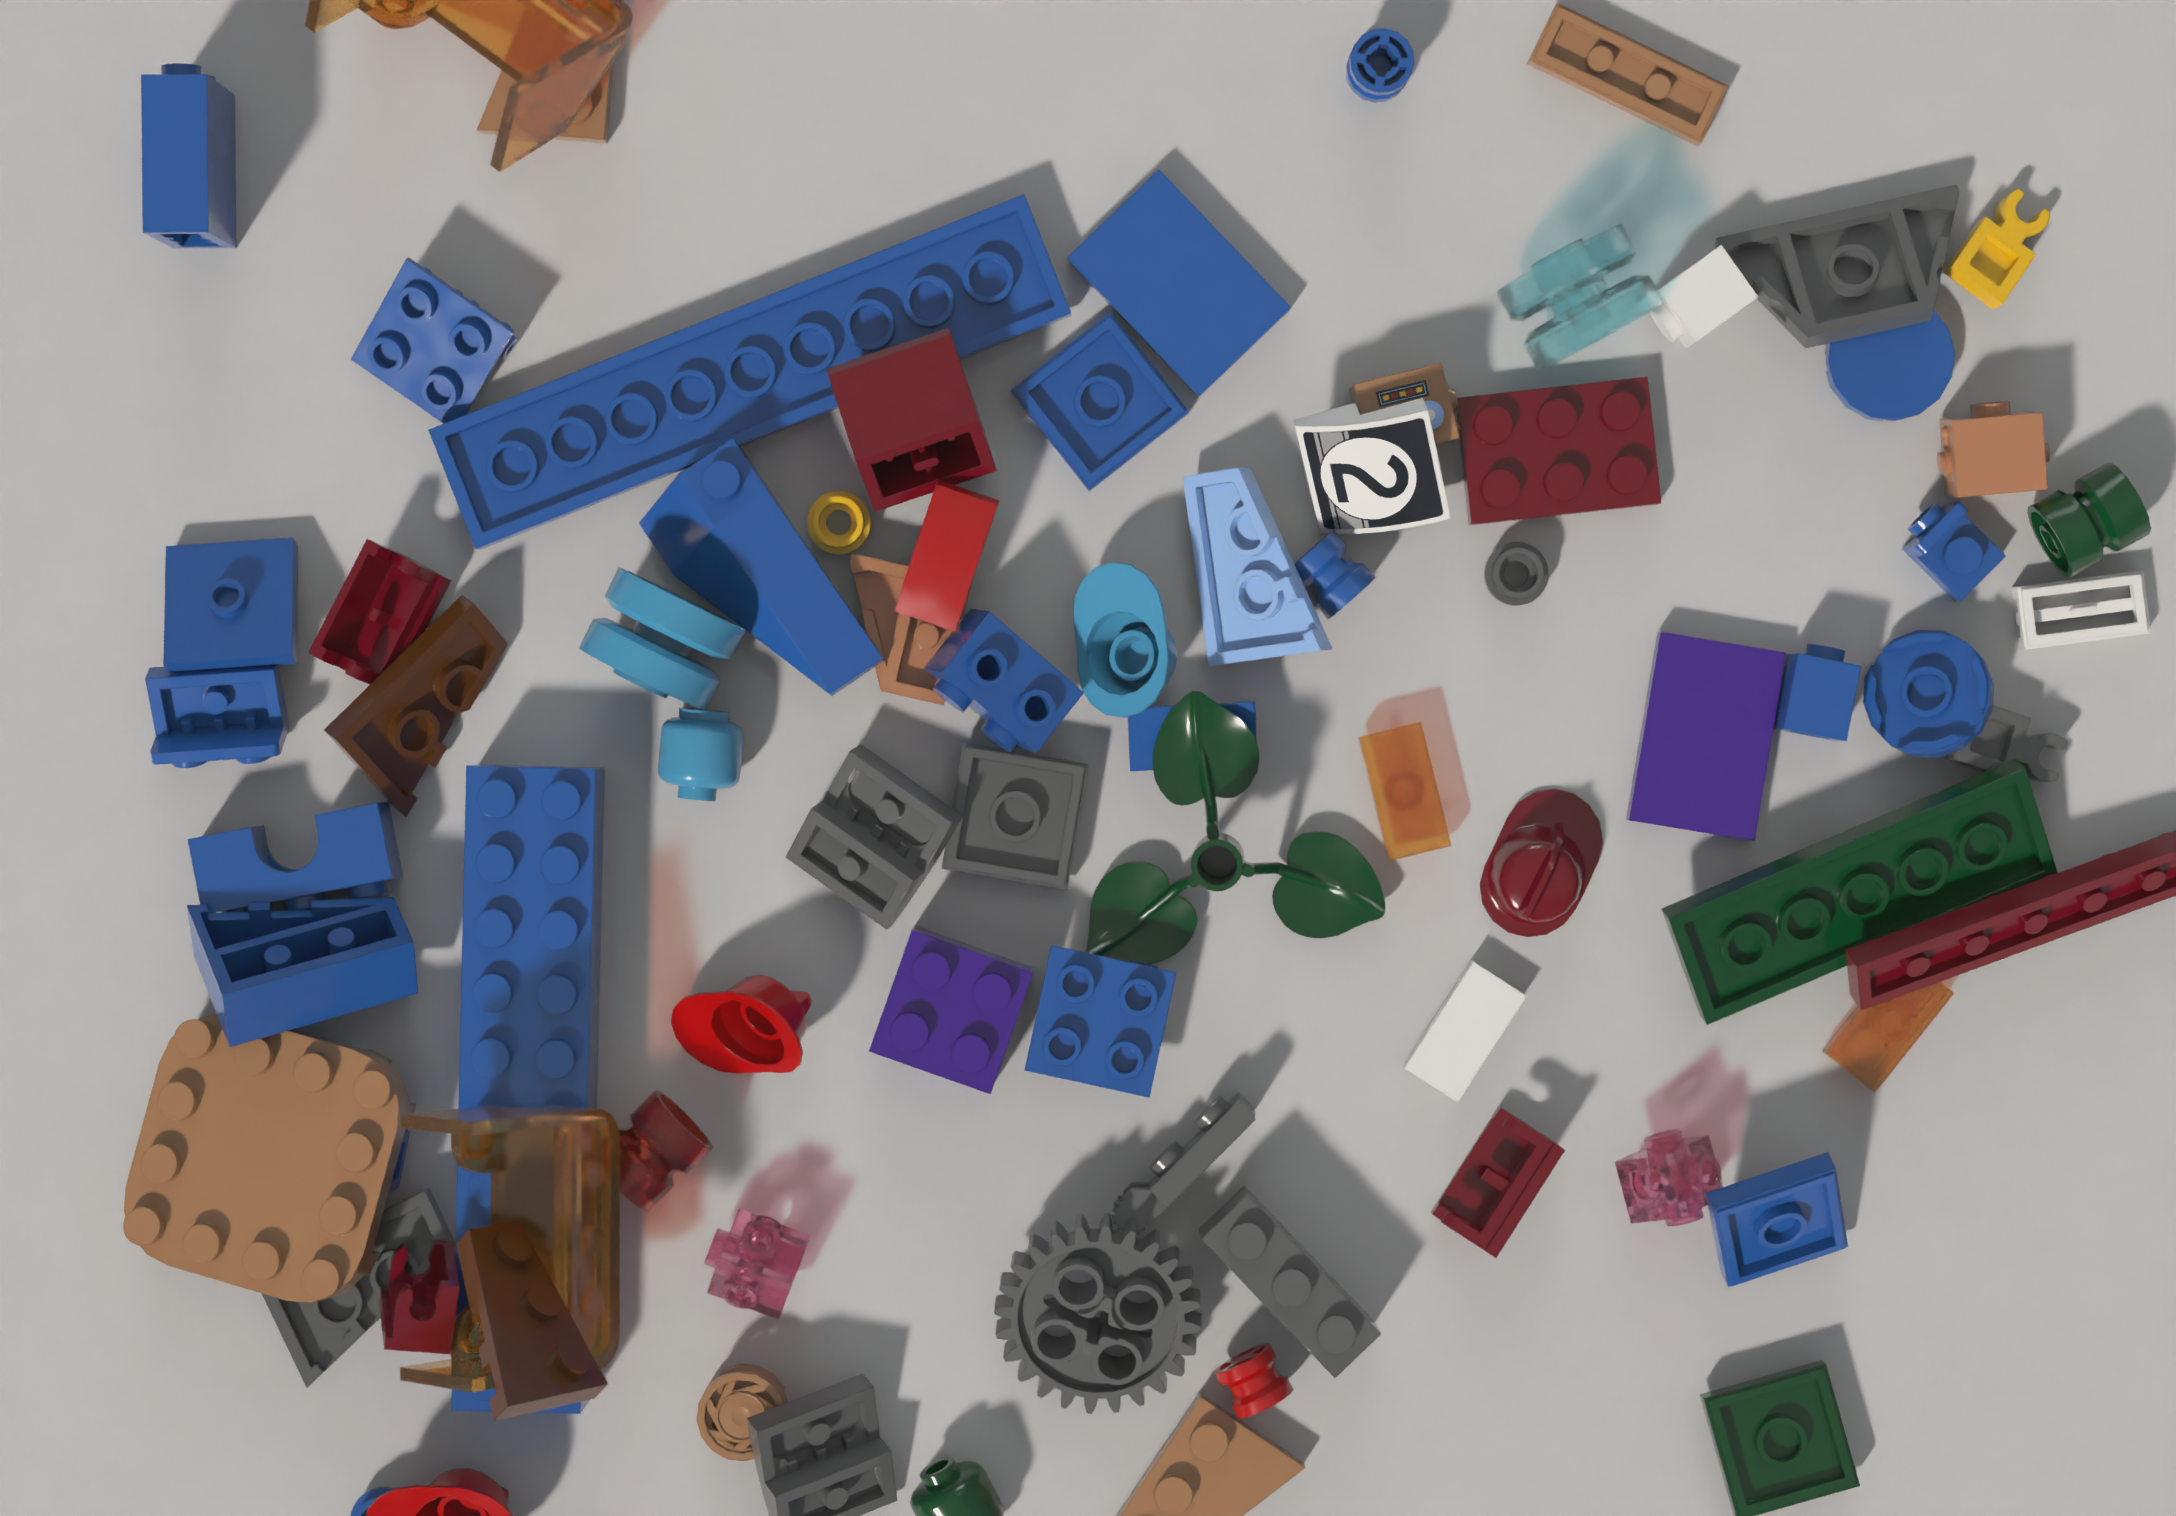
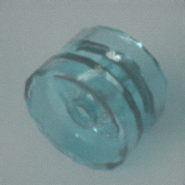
[1496,224,1664,372]

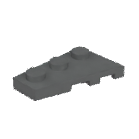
[261,1188,455,1388]

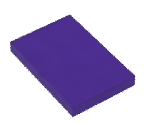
[1626,632,1786,841]

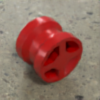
[1214,1343,1293,1419]

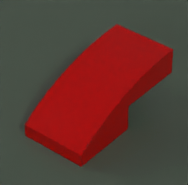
[894,480,1000,632]

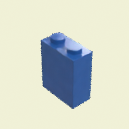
[141,63,237,248]

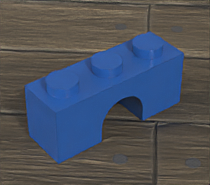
[187,801,403,913]

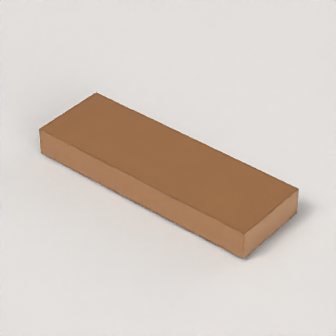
[1527,3,1729,147]

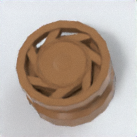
[697,1364,788,1461]

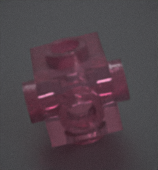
[1615,1129,1723,1226]
[704,1208,811,1320]

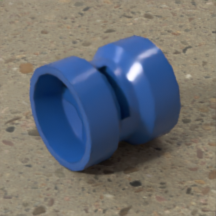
[1346,28,1414,103]
[1295,529,1376,619]

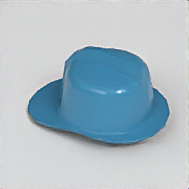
[1073,562,1178,718]

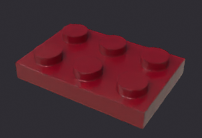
[1456,377,1661,526]

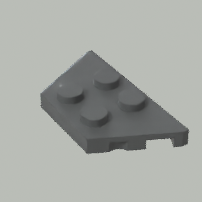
[1715,185,1959,349]

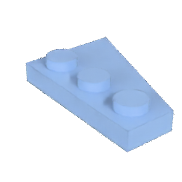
[1183,467,1333,666]

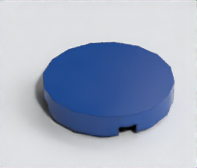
[1825,310,1955,421]
[1863,630,1994,758]

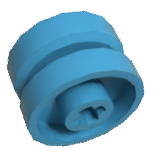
[579,567,746,710]

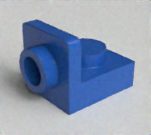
[1902,501,2006,602]

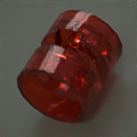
[591,1090,714,1212]

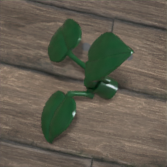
[1086,691,1386,964]

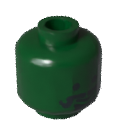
[910,1457,1004,1516]

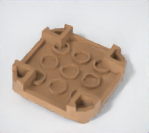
[123,1014,416,1303]

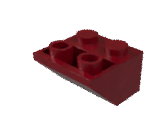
[826,328,997,512]

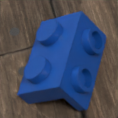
[145,665,289,768]

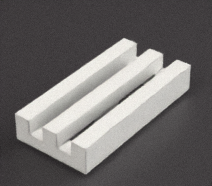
[2012,570,2151,650]

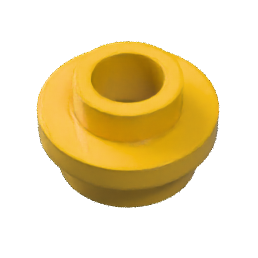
[807,491,871,555]

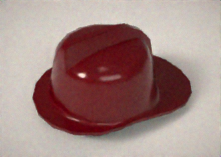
[1480,789,1603,937]

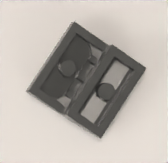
[786,744,963,930]
[747,1373,897,1516]

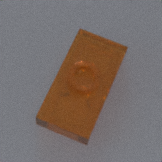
[1357,722,1452,861]
[1822,982,1954,1092]

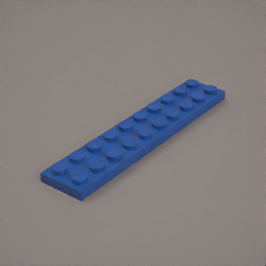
[428,194,1071,550]

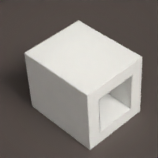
[1649,245,1758,348]

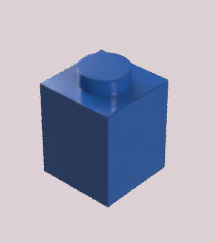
[1774,644,1862,741]

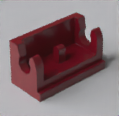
[308,539,452,684]
[1431,1106,1565,1258]
[379,1240,460,1354]

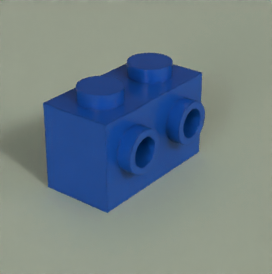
[924,608,1084,753]

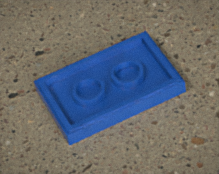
[1067,170,1291,398]

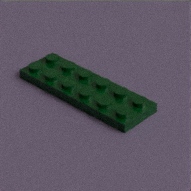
[1661,759,2058,1025]

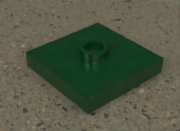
[1700,1360,1860,1516]

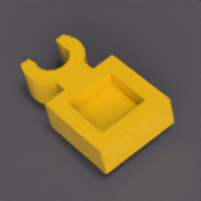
[1943,189,2050,310]

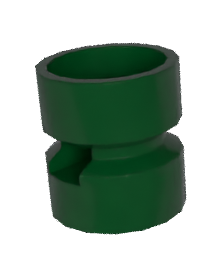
[2027,462,2151,578]

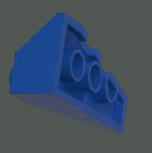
[639,438,885,696]

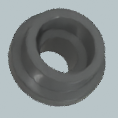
[1484,542,1549,606]

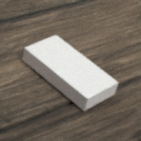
[1403,960,1527,1103]

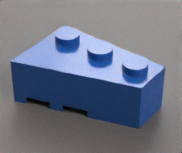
[187,897,418,1047]

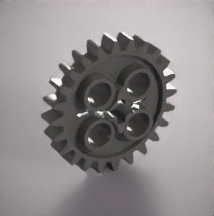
[994,1213,1202,1414]

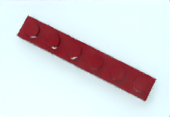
[1846,830,2176,1011]

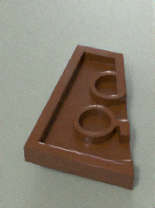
[324,595,508,817]
[456,1220,608,1421]

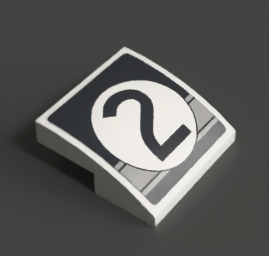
[1293,398,1451,534]

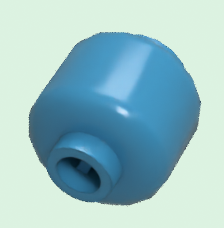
[658,708,744,801]

